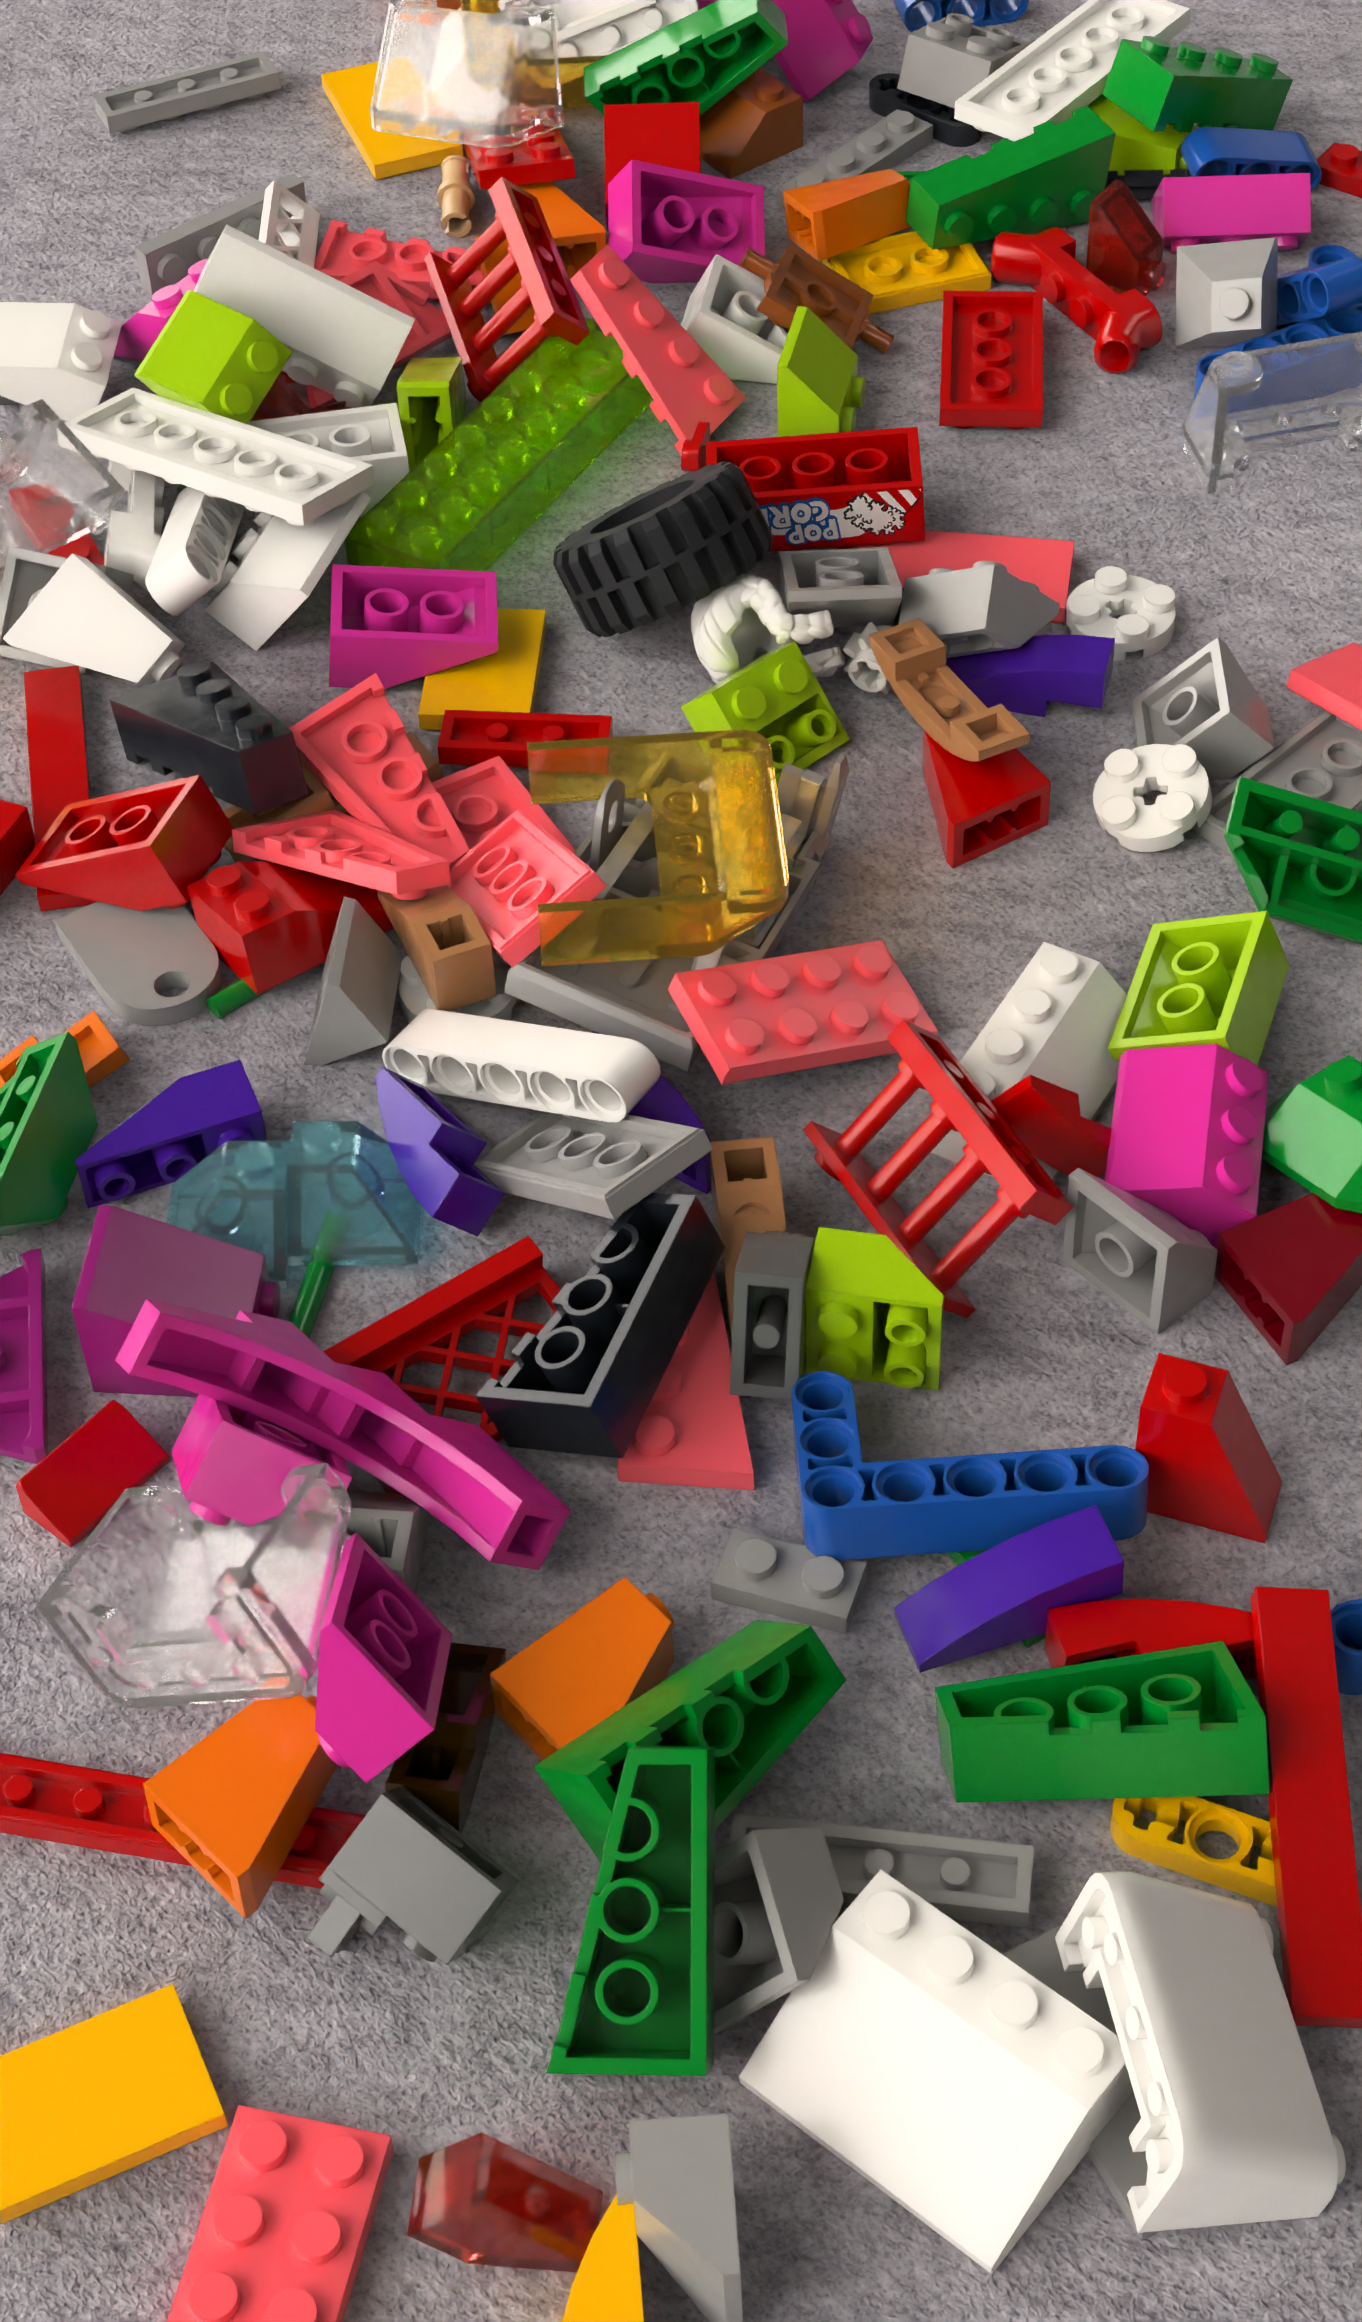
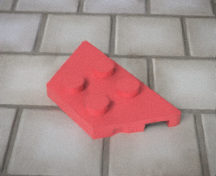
[306,261,452,413]

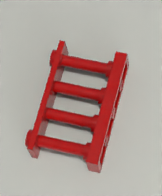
[424,176,590,413]
[803,1019,1073,1318]

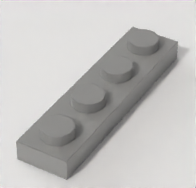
[93,51,281,134]
[777,109,933,209]
[135,174,307,296]
[729,1813,1034,1928]

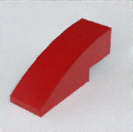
[1044,1598,1257,1680]

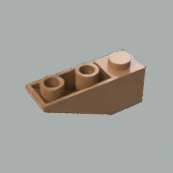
[377,885,497,1011]
[710,1137,787,1341]

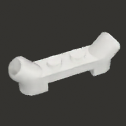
[104,460,165,594]

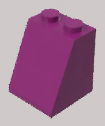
[71,1205,280,1397]

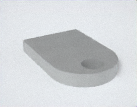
[54,901,222,1026]

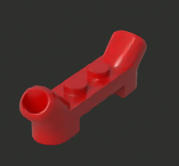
[991,227,1163,375]

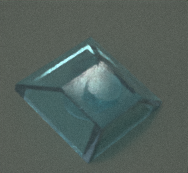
[287,1120,424,1266]
[166,1140,300,1289]

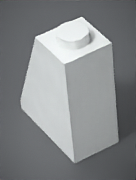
[3,553,186,685]

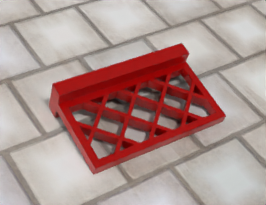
[323,1235,561,1494]

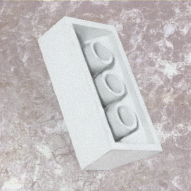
[194,224,415,408]
[931,942,1127,1183]

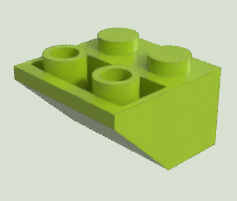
[680,641,850,794]
[805,1227,944,1390]

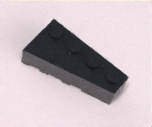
[109,661,309,814]
[475,1193,726,1458]

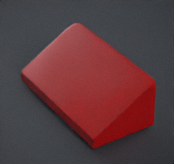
[16,1400,170,1548]

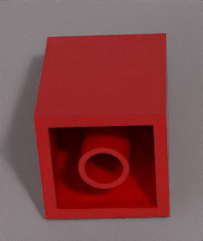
[604,102,702,231]

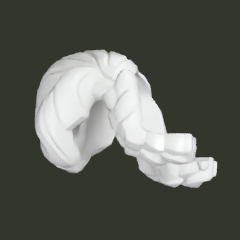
[691,574,845,684]

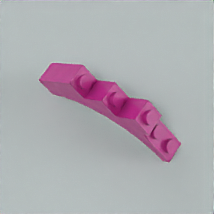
[115,1299,571,1570]

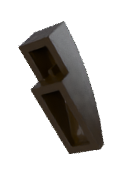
[386,1642,506,1834]

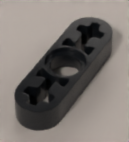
[869,73,982,147]

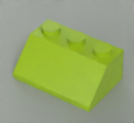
[1108,911,1290,1066]

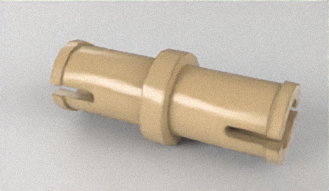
[437,155,475,238]

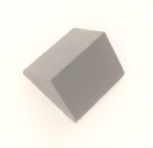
[304,897,403,1065]

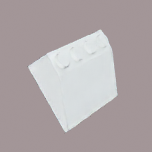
[739,1869,1133,2274]

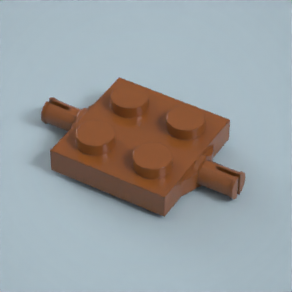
[739,243,895,354]

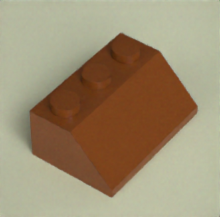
[700,68,803,179]

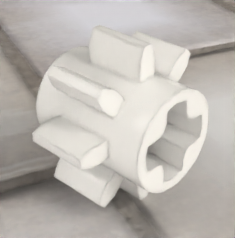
[843,623,892,695]

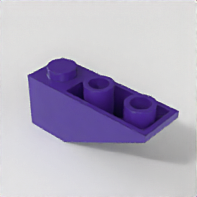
[75,1060,270,1209]

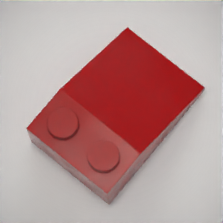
[15,775,234,911]
[187,861,394,995]

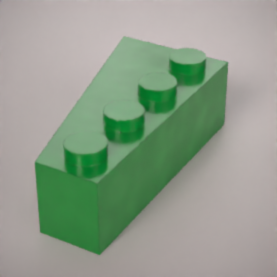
[584,0,789,116]
[1102,36,1293,132]
[905,105,1116,250]
[533,1620,847,1863]
[935,1641,1270,1803]
[546,1746,715,2076]

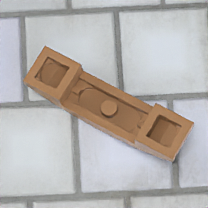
[869,618,1030,761]

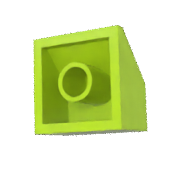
[134,290,293,424]
[777,306,866,437]

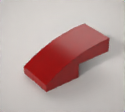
[991,1075,1112,1177]

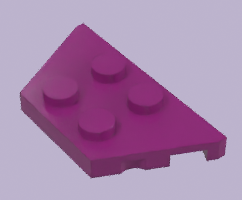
[0,1248,48,1464]

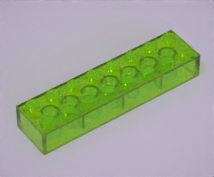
[345,317,653,571]

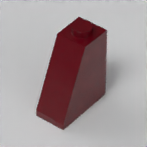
[1214,1193,1362,1366]

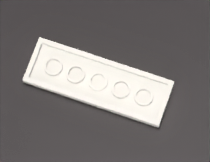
[954,0,1190,142]
[60,387,374,526]

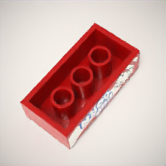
[706,427,925,552]

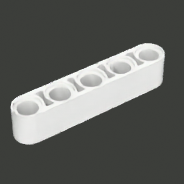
[145,486,245,616]
[382,1009,661,1122]

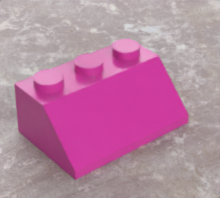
[772,0,873,103]
[1151,173,1311,254]
[1104,1044,1269,1249]
[171,1394,353,1527]
[315,1533,453,1783]

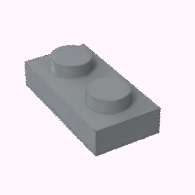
[711,1527,867,1634]

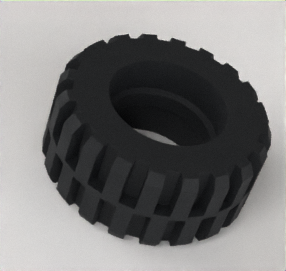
[553,461,773,637]

